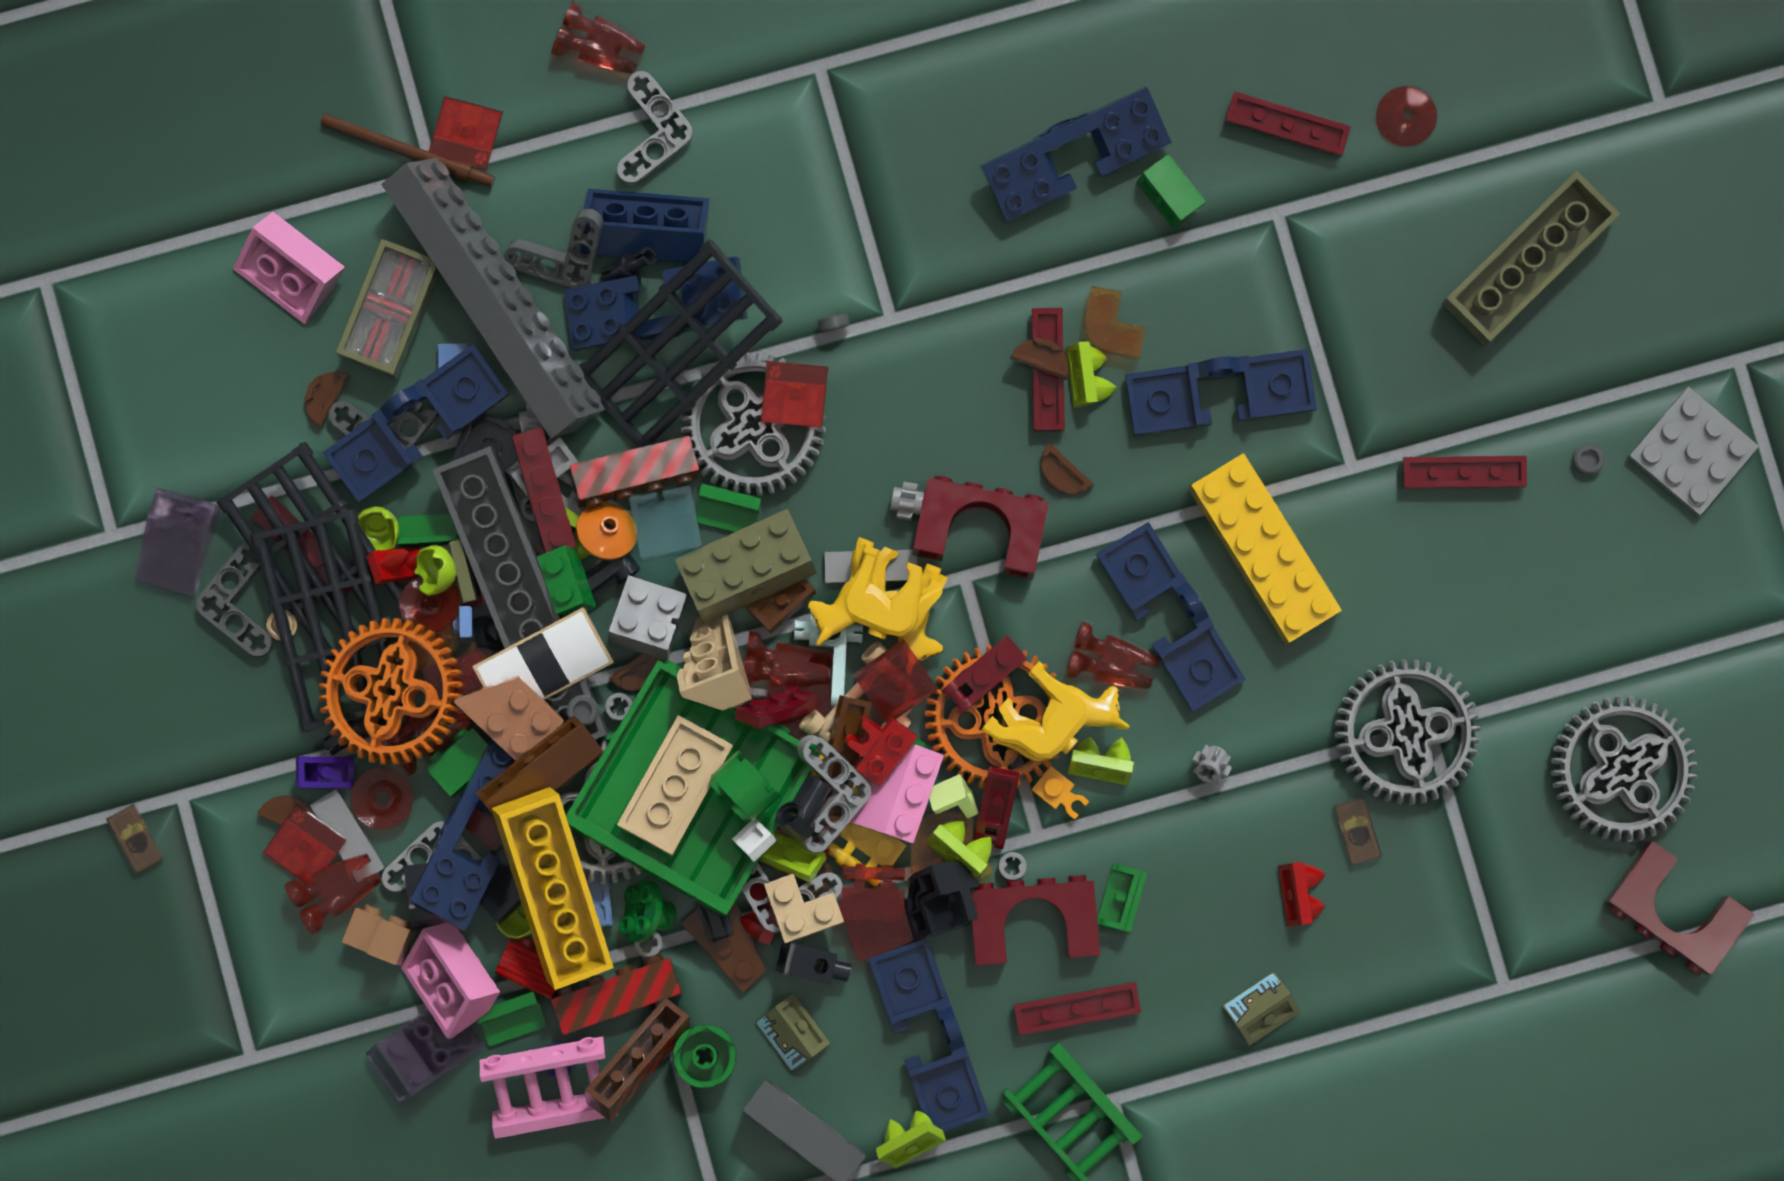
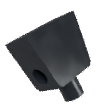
[775,941,851,985]

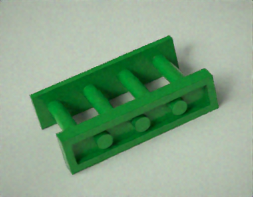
[1002,1042,1143,1181]

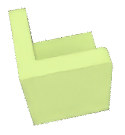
[929,774,978,819]

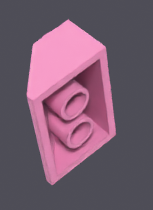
[233,212,345,324]
[850,744,944,843]
[401,923,500,1039]

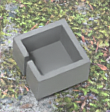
[608,575,687,661]

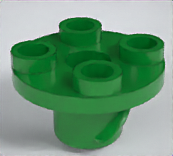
[619,880,676,943]

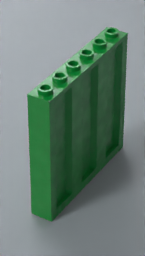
[566,660,820,918]

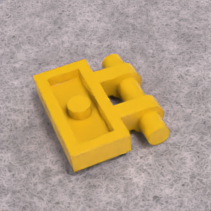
[828,822,907,888]

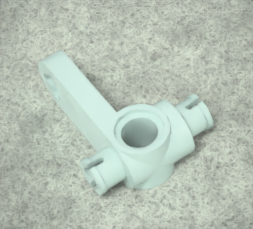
[794,615,863,709]

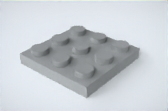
[1628,387,1759,517]

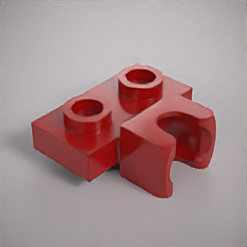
[845,716,918,786]

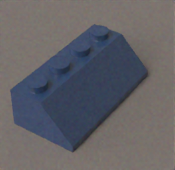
[581,189,709,263]

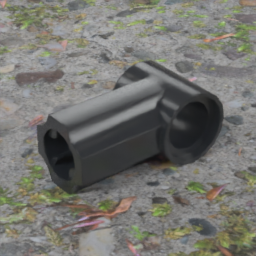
[585,552,641,600]
[775,775,832,842]
[695,901,734,942]

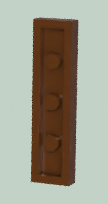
[820,695,872,822]

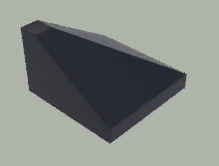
[472,616,505,651]

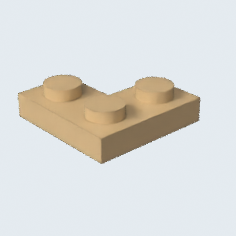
[764,874,844,944]

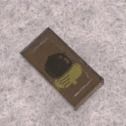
[1334,797,1382,865]
[106,804,164,873]

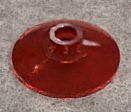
[1376,86,1437,147]
[399,576,461,633]
[351,767,413,829]

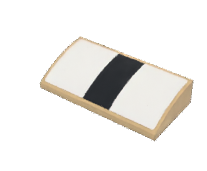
[472,607,614,700]

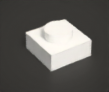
[732,819,777,862]

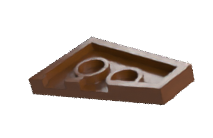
[681,902,767,992]

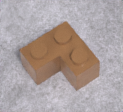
[342,904,417,965]

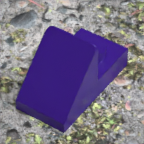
[296,756,354,789]

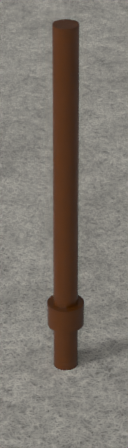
[320,113,495,188]

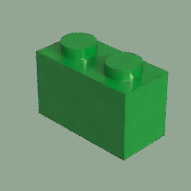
[537,545,596,617]
[426,728,488,798]

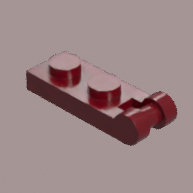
[941,635,1027,715]
[735,685,818,729]
[973,766,1020,849]

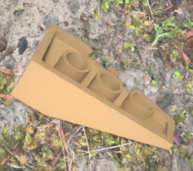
[677,614,752,710]

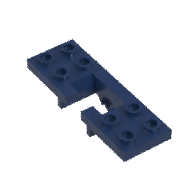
[980,86,1172,222]
[564,256,748,351]
[323,344,510,503]
[1125,349,1317,436]
[1096,522,1246,712]
[408,738,515,931]
[868,938,989,1131]

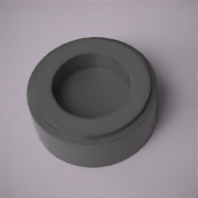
[818,313,850,333]
[1573,444,1605,475]
[567,695,599,726]

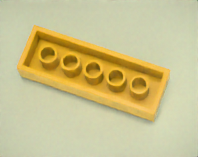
[1189,453,1342,645]
[491,787,614,990]

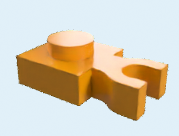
[1031,766,1089,820]

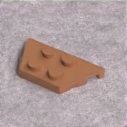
[453,676,563,761]

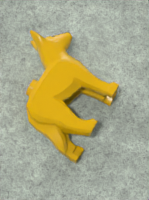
[850,537,944,675]
[807,545,948,646]
[981,661,1130,762]

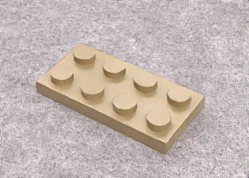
[617,715,733,856]

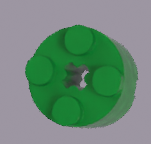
[709,750,781,822]
[673,1024,737,1088]

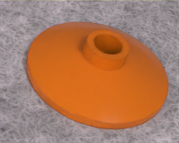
[576,502,637,560]

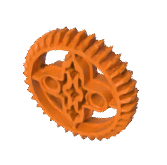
[318,618,464,765]
[925,645,1059,789]

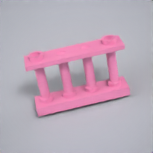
[480,1036,618,1139]

